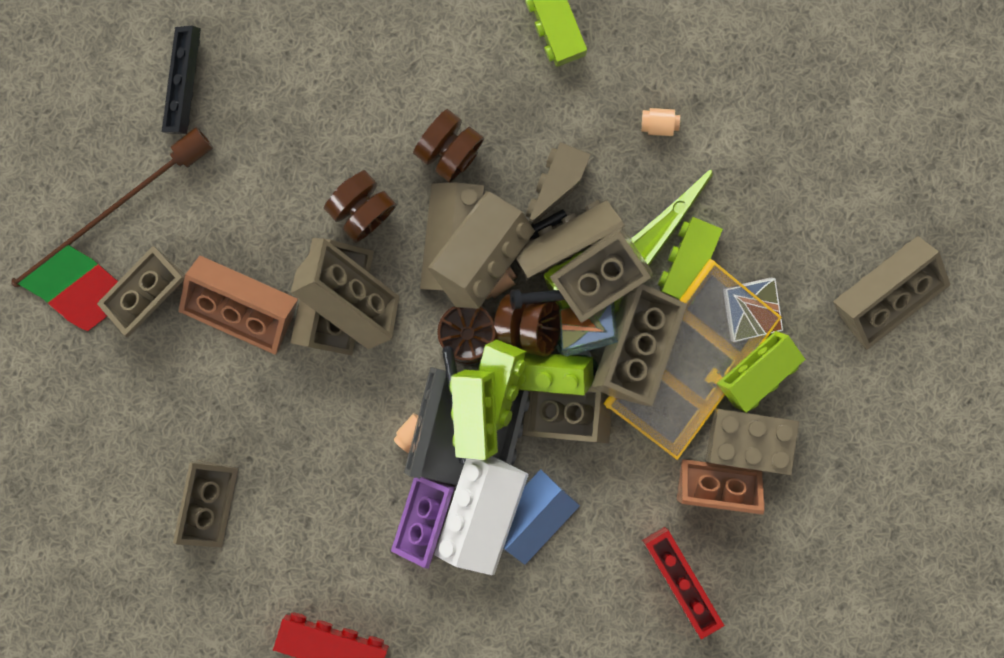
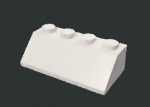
[434,456,529,575]

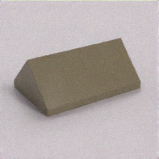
[97,246,185,338]
[173,460,238,547]

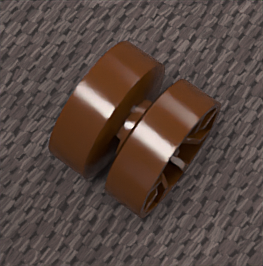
[413,109,484,183]
[324,170,397,243]
[494,294,561,356]
[437,306,495,366]

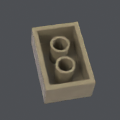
[705,408,799,475]

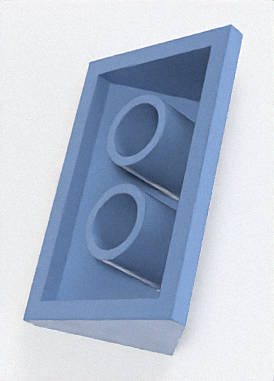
[504,469,580,565]

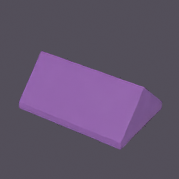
[391,477,455,569]

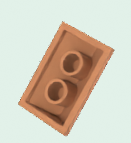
[677,459,764,515]

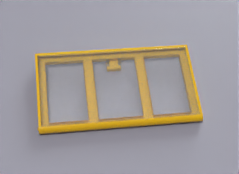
[603,259,782,460]

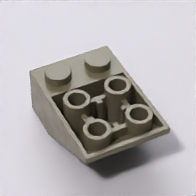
[526,142,591,226]

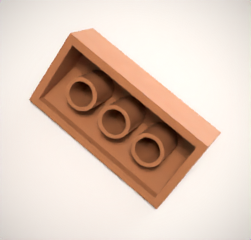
[178,256,298,355]

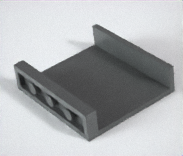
[404,367,530,485]

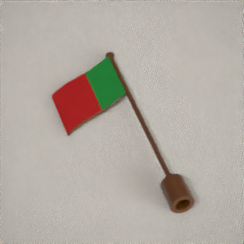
[11,127,213,331]

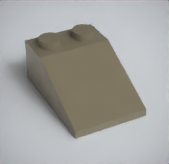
[550,226,652,323]
[522,387,612,444]

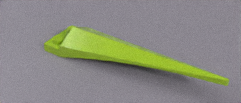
[557,170,713,343]

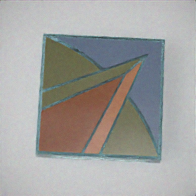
[560,302,618,357]

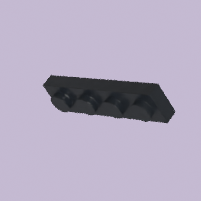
[161,26,201,134]

